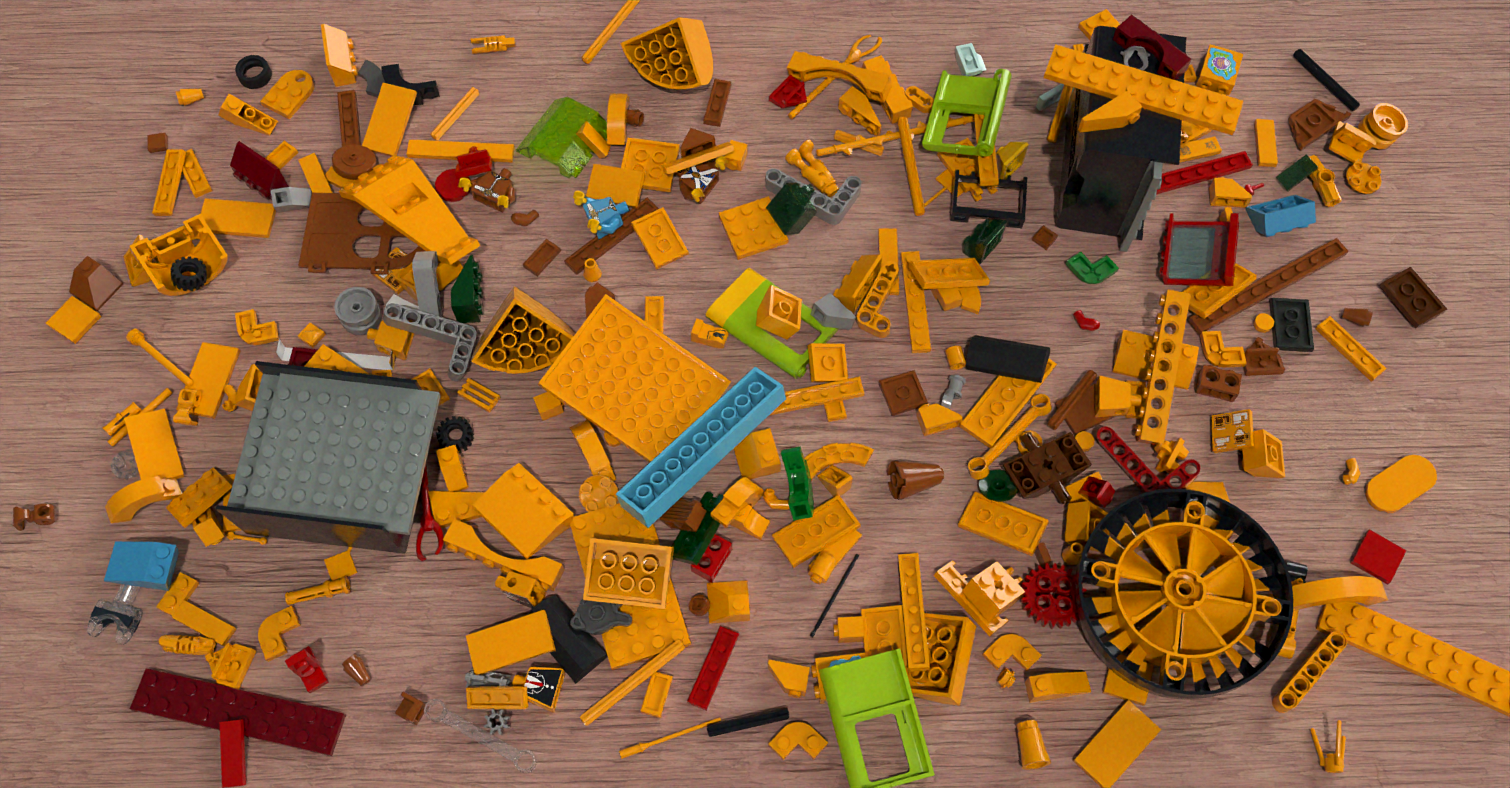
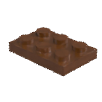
[1379,267,1447,329]

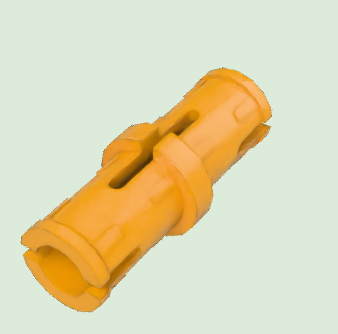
[102,402,141,436]

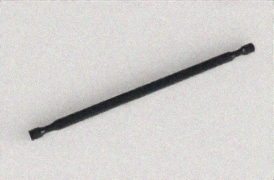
[810,554,859,638]

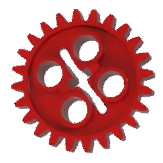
[1020,563,1087,629]

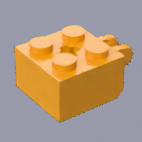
[962,561,1025,622]

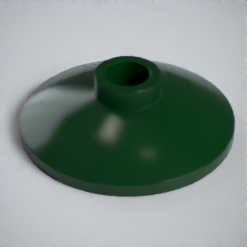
[979,470,1018,502]

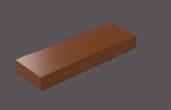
[703,79,732,127]

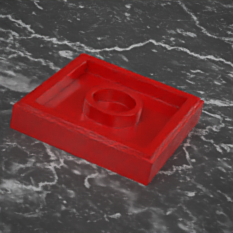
[1351,529,1407,585]

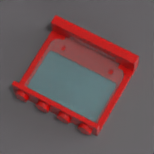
[1160,213,1239,286]

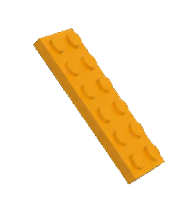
[959,343,1057,448]

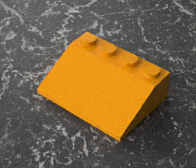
[472,463,574,559]
[583,538,674,609]
[906,613,976,706]

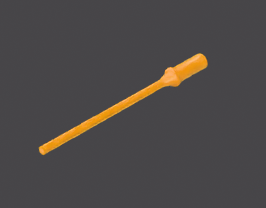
[619,717,721,759]

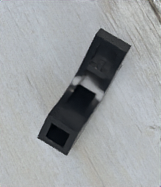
[381,64,440,105]

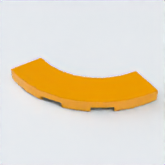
[804,443,874,481]

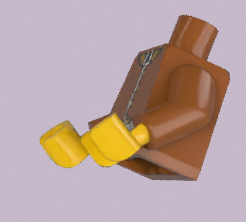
[458,168,515,213]

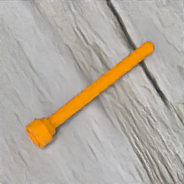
[126,329,193,386]

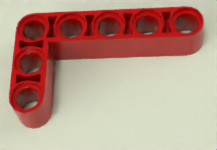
[1097,426,1201,493]

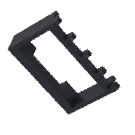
[950,169,1027,229]

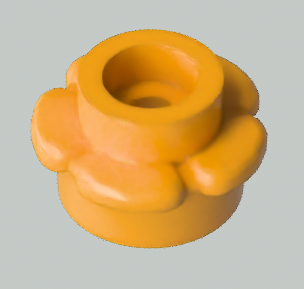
[997,668,1016,688]

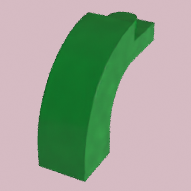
[781,446,814,521]

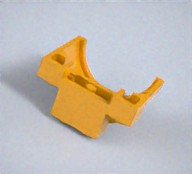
[129,214,228,296]

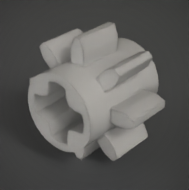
[484,709,511,735]

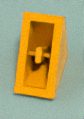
[817,465,853,497]

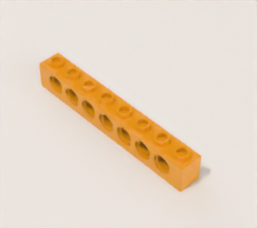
[1135,289,1191,445]

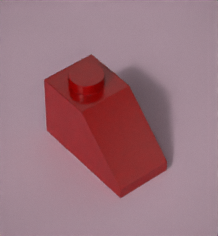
[1078,476,1116,508]

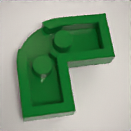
[1066,252,1119,284]

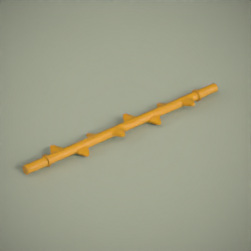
[816,115,975,157]

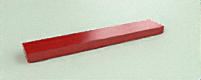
[1156,151,1253,194]

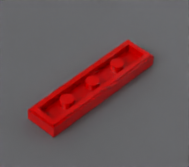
[687,626,739,711]

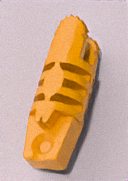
[470,35,516,54]
[158,635,216,655]

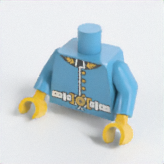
[573,191,629,239]

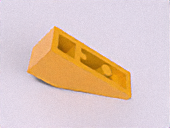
[1078,91,1143,133]
[1025,672,1091,703]

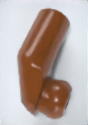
[511,209,539,226]

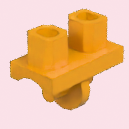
[1154,438,1189,474]

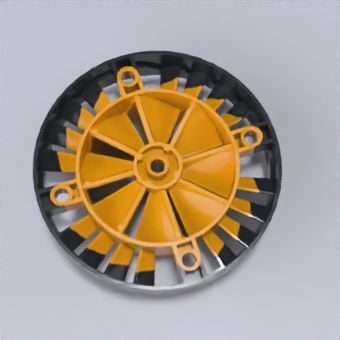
[1075,489,1293,700]

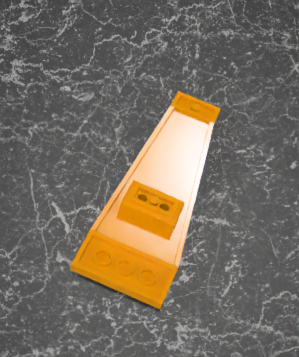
[338,155,480,265]

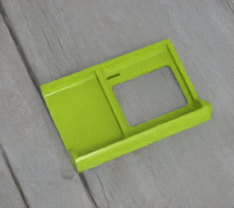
[819,648,935,788]

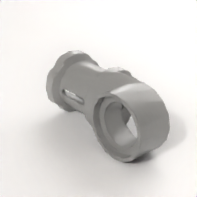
[940,375,966,409]

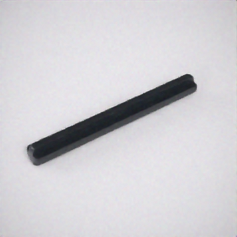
[1293,49,1360,111]

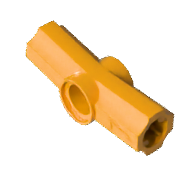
[1302,155,1342,207]

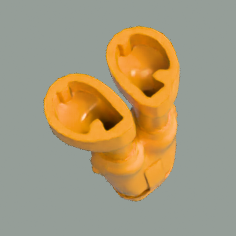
[785,140,839,197]

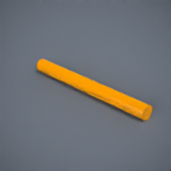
[107,388,172,447]

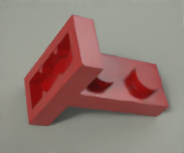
[285,646,329,693]

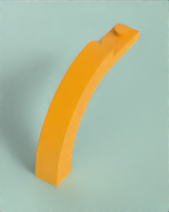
[1251,576,1388,623]

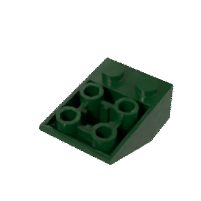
[451,255,483,324]

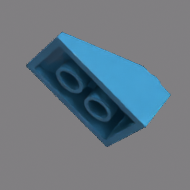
[104,541,179,591]

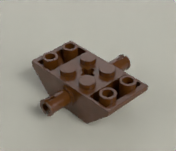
[1003,432,1092,504]

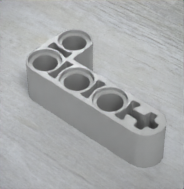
[412,251,443,327]

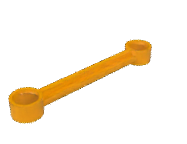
[968,394,1052,480]

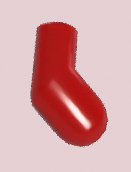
[1073,310,1100,331]

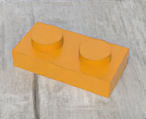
[156,572,199,616]

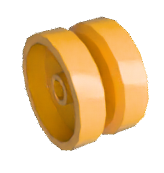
[1358,103,1408,149]

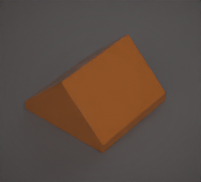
[680,128,716,162]

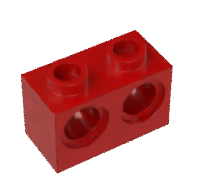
[691,534,733,583]

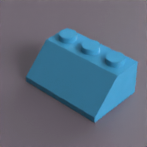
[1246,195,1316,237]

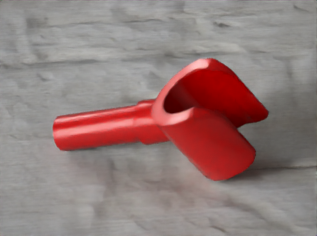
[1245,183,1264,196]

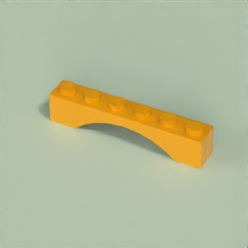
[787,51,892,102]
[443,519,565,591]

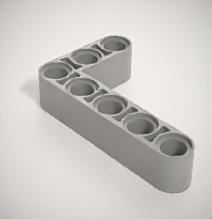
[765,168,861,225]
[383,303,477,381]

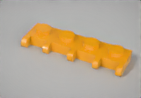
[934,560,1009,637]

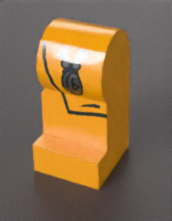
[691,318,729,349]

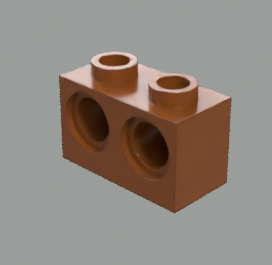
[1195,365,1242,402]

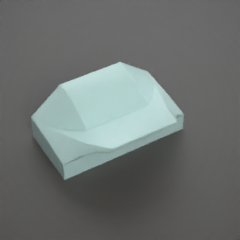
[955,43,986,76]

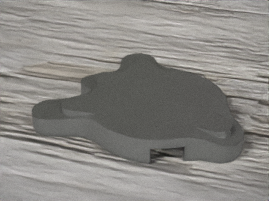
[570,599,632,635]

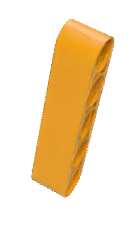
[1272,631,1347,713]

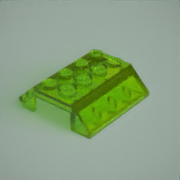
[516,97,607,178]

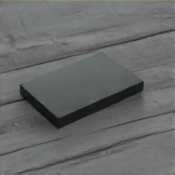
[1269,298,1314,352]

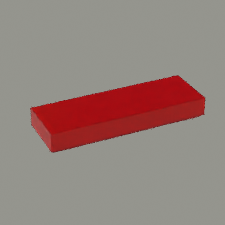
[219,719,246,788]

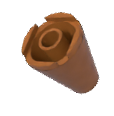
[887,460,944,500]

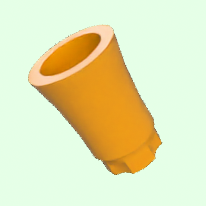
[1017,720,1052,770]

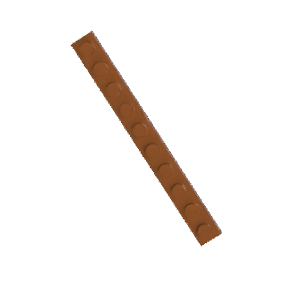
[1188,238,1349,335]

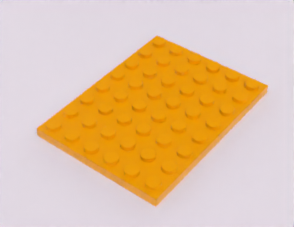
[538,294,731,463]

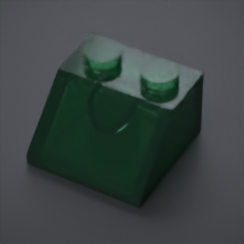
[963,219,1007,264]

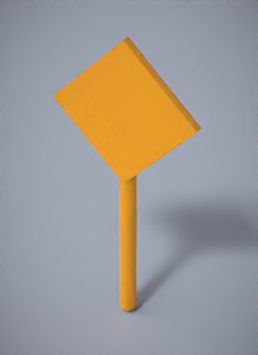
[324,547,357,581]

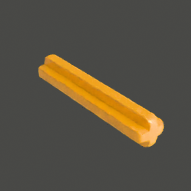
[834,130,884,156]

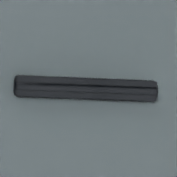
[707,707,789,737]

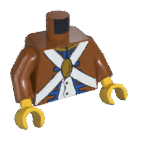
[674,156,728,204]

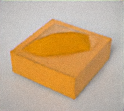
[298,323,326,348]

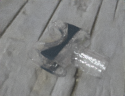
[87,584,143,645]

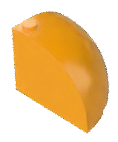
[620,17,713,89]
[471,286,576,374]

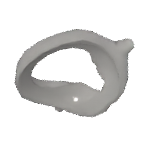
[1120,46,1150,71]

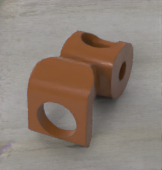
[13,504,55,531]

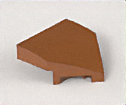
[1243,337,1285,376]

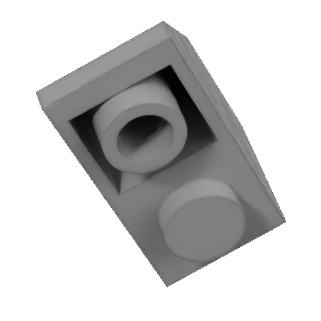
[271,187,312,212]
[811,293,856,330]

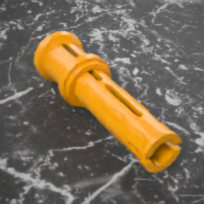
[285,575,351,605]

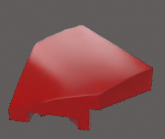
[768,75,807,108]
[455,146,492,179]

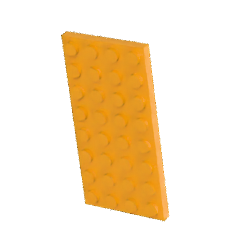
[570,503,691,670]

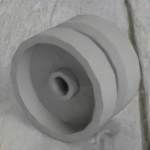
[334,287,382,335]

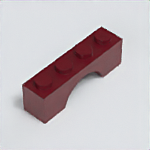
[1113,14,1192,80]

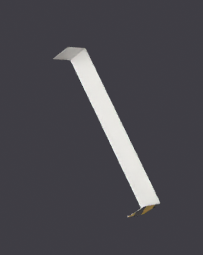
[276,339,396,371]

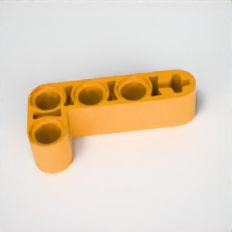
[857,261,899,338]

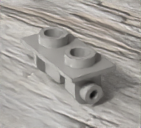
[465,668,511,689]

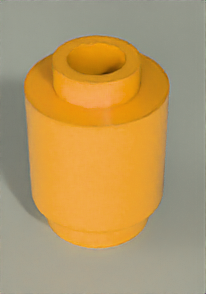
[808,553,836,585]

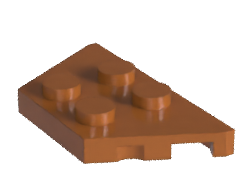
[1288,99,1351,151]

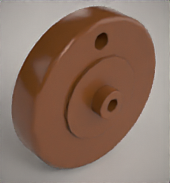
[332,145,376,179]

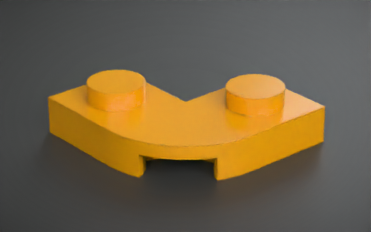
[235,309,279,345]
[1200,331,1247,368]
[258,606,301,662]
[982,634,1042,671]
[768,722,828,760]

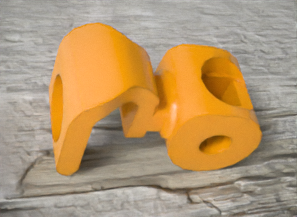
[173,388,201,426]

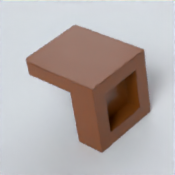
[395,692,428,726]

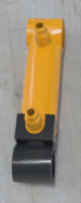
[1277,560,1308,659]

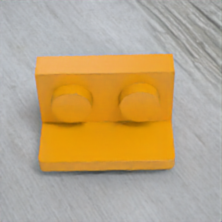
[1329,121,1377,163]

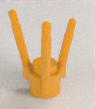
[1310,720,1346,773]

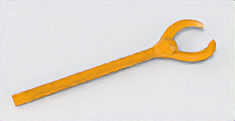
[788,34,882,119]

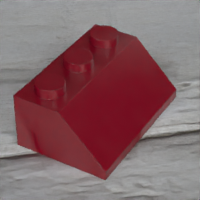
[230,141,289,200]

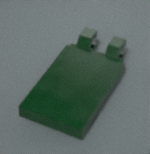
[671,492,723,566]

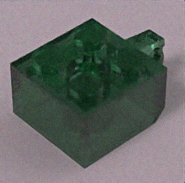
[766,182,817,235]

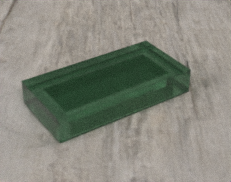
[1276,154,1318,191]

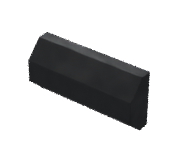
[966,335,1050,383]
[528,595,608,684]

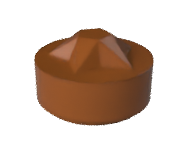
[689,595,710,616]

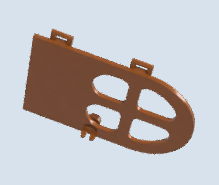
[298,193,425,274]

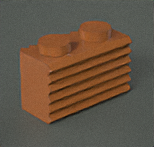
[660,498,707,532]

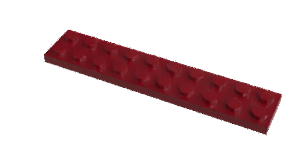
[130,668,346,757]

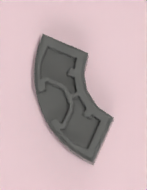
[358,60,385,97]

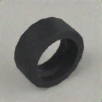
[235,55,272,89]

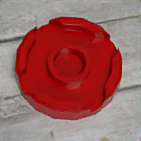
[435,169,471,202]

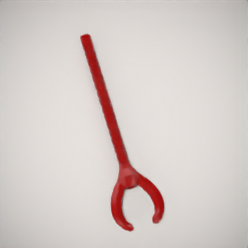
[416,464,444,561]

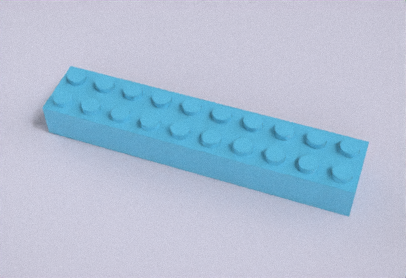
[616,367,786,528]

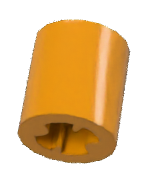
[945,346,966,370]

